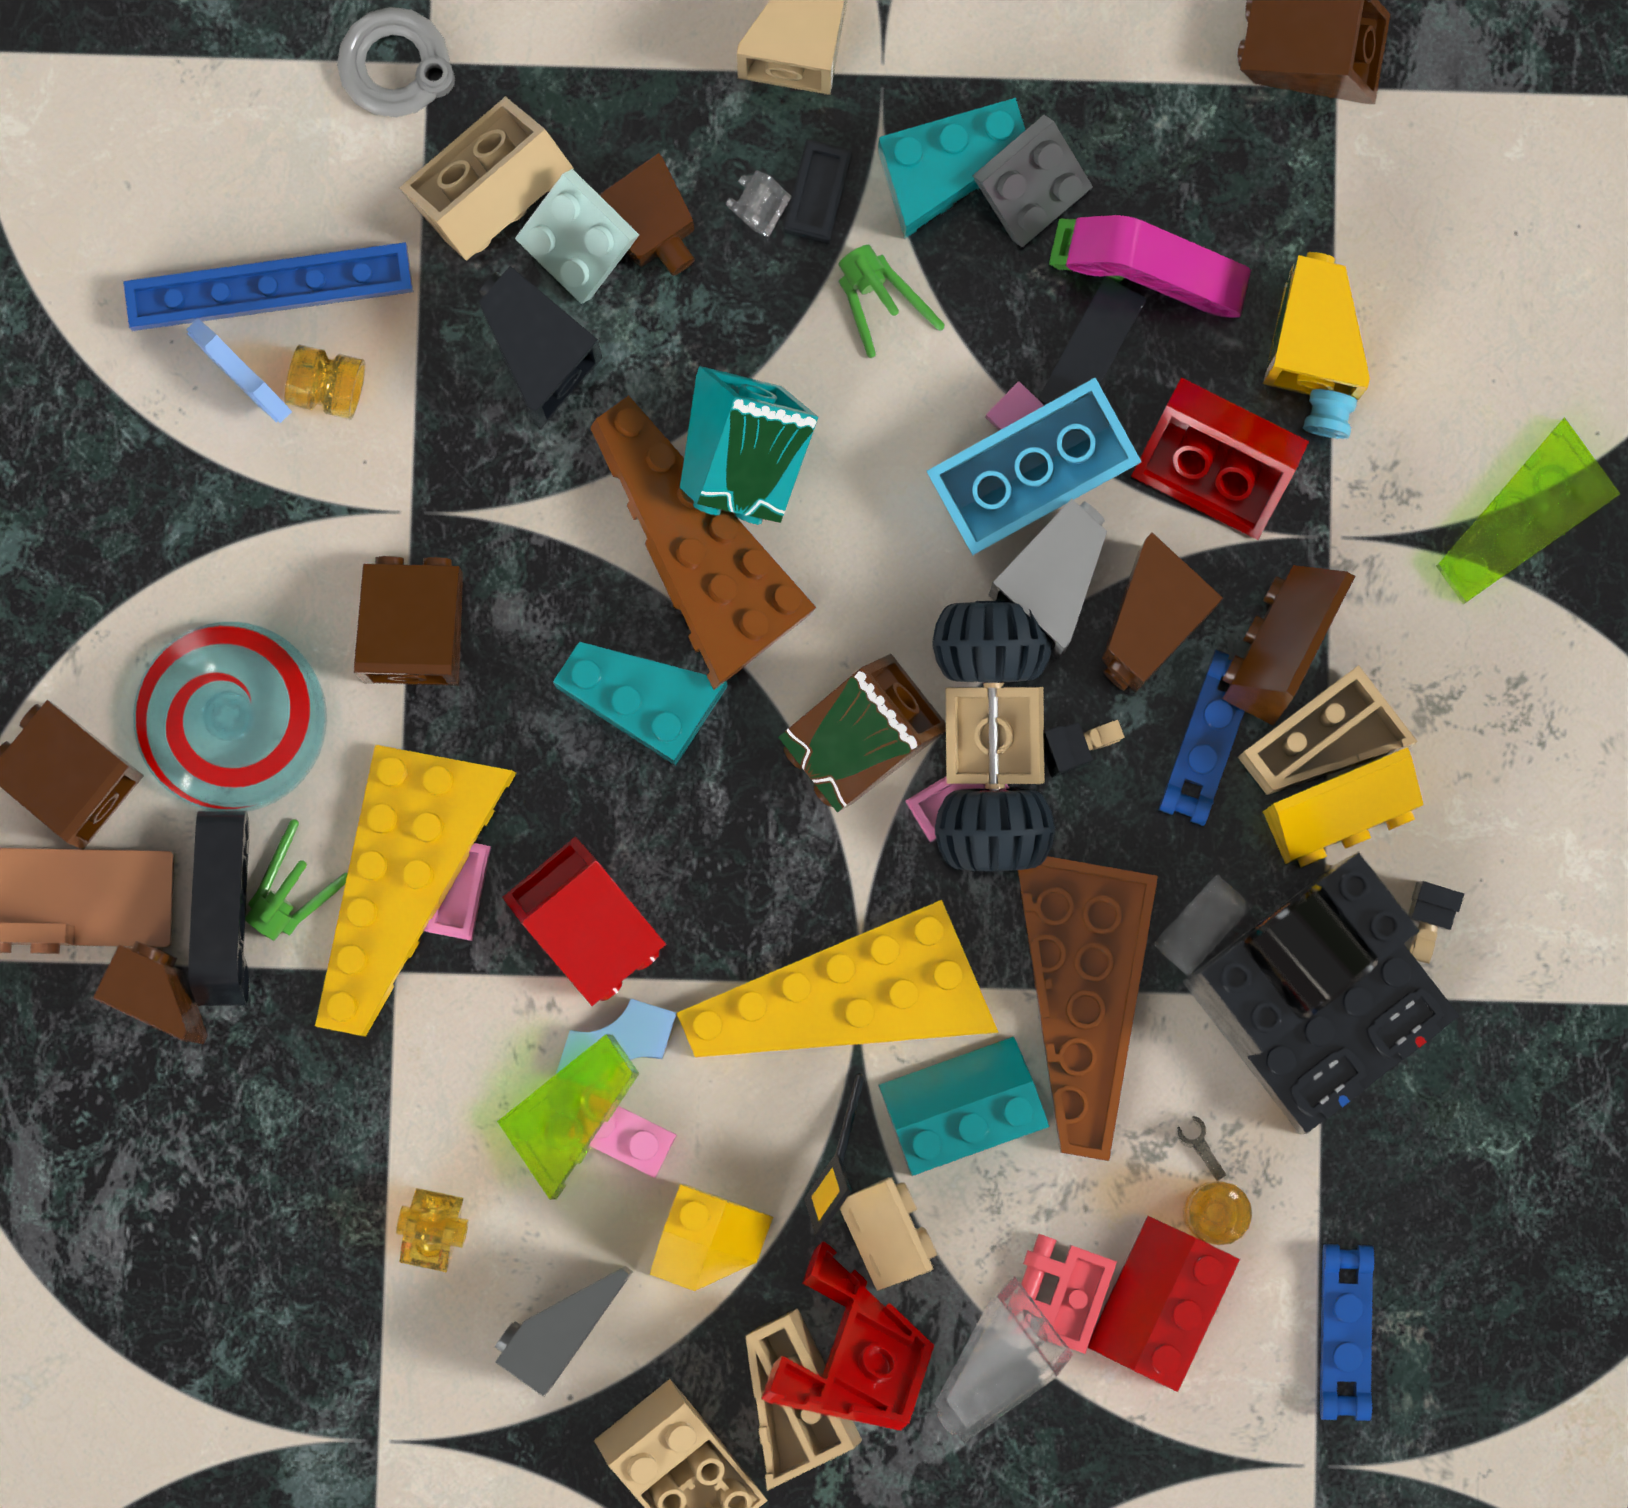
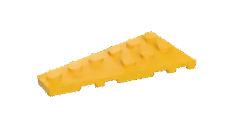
[315,745,516,1037]
[677,900,999,1058]

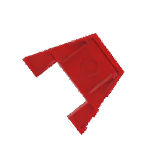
[761,1241,934,1431]

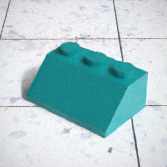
[878,1036,1050,1176]

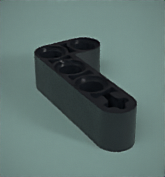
[188,811,250,1006]

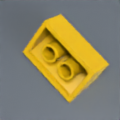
[1263,747,1424,868]

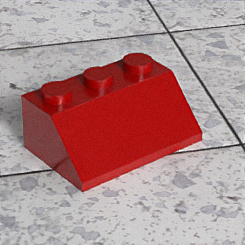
[1131,377,1309,540]
[1087,1216,1240,1392]

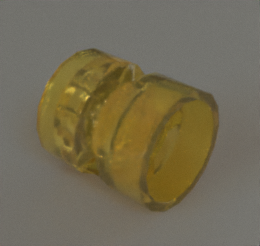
[284,344,366,420]
[1183,1181,1252,1245]

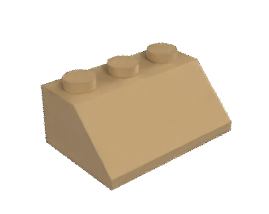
[399,97,574,261]

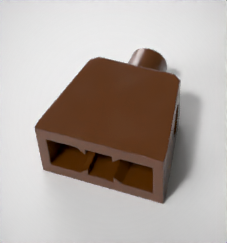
[599,153,695,276]

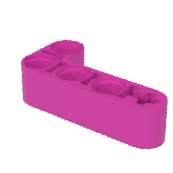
[1066,215,1251,318]

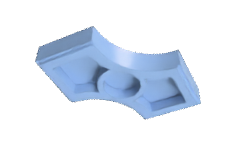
[186,318,292,423]
[555,998,677,1091]

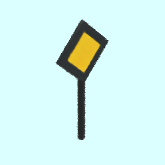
[804,1073,864,1237]

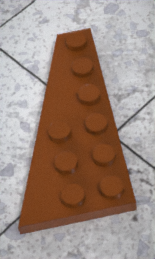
[590,395,816,690]
[1018,856,1158,1161]

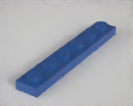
[123,242,413,331]

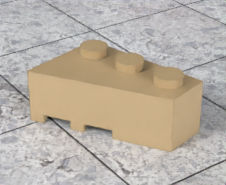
[1238,665,1418,795]
[746,1308,862,1490]

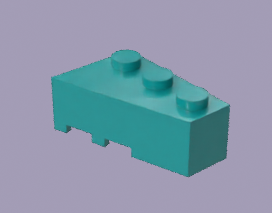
[878,98,1025,240]
[553,642,728,766]

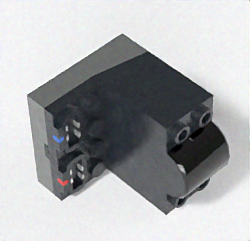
[1182,852,1460,1134]

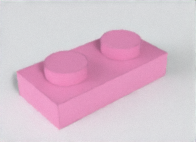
[569,1092,677,1178]

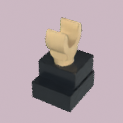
[1044,720,1125,778]
[1408,881,1465,964]

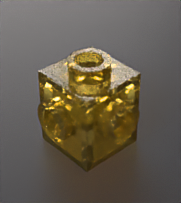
[396,1188,469,1272]

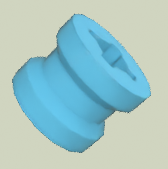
[1303,389,1358,439]

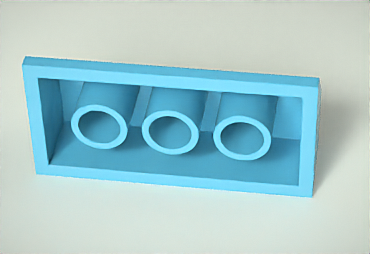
[926,378,1142,555]

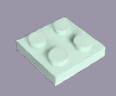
[515,169,639,304]

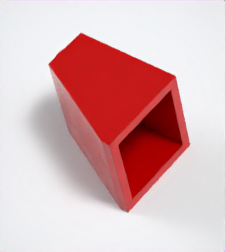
[502,836,666,1006]

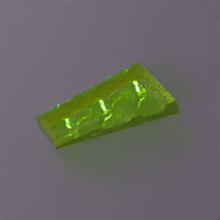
[497,1034,640,1200]

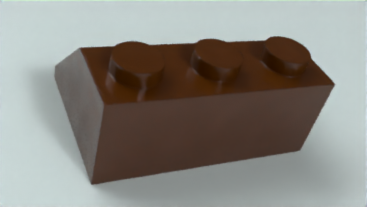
[1222,565,1355,726]
[93,941,208,1044]

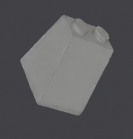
[988,499,1107,660]

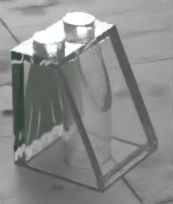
[934,1276,1074,1443]

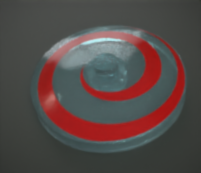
[133,622,327,812]

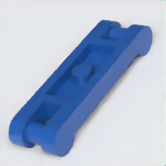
[1159,649,1245,826]
[1320,1244,1374,1421]

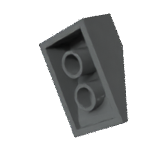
[495,1266,633,1397]

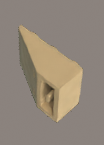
[840,1177,937,1291]
[594,1379,768,1508]

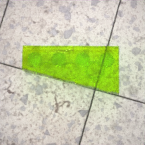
[1436,417,1620,605]

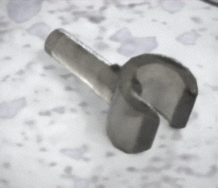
[1177,1116,1227,1181]

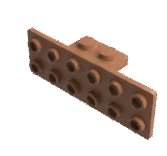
[0,848,174,954]

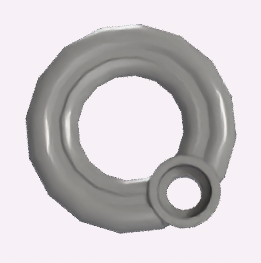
[337,7,455,117]

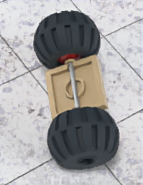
[932,600,1055,871]

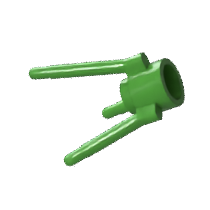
[838,245,945,358]
[245,819,348,941]

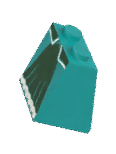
[680,366,819,525]

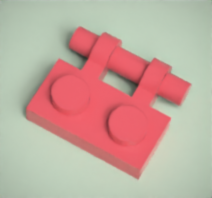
[1007,1234,1117,1354]

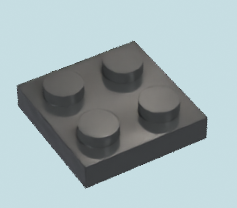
[973,115,1093,247]

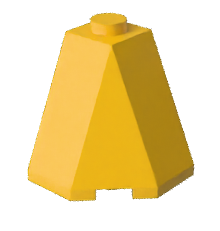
[650,1183,773,1291]

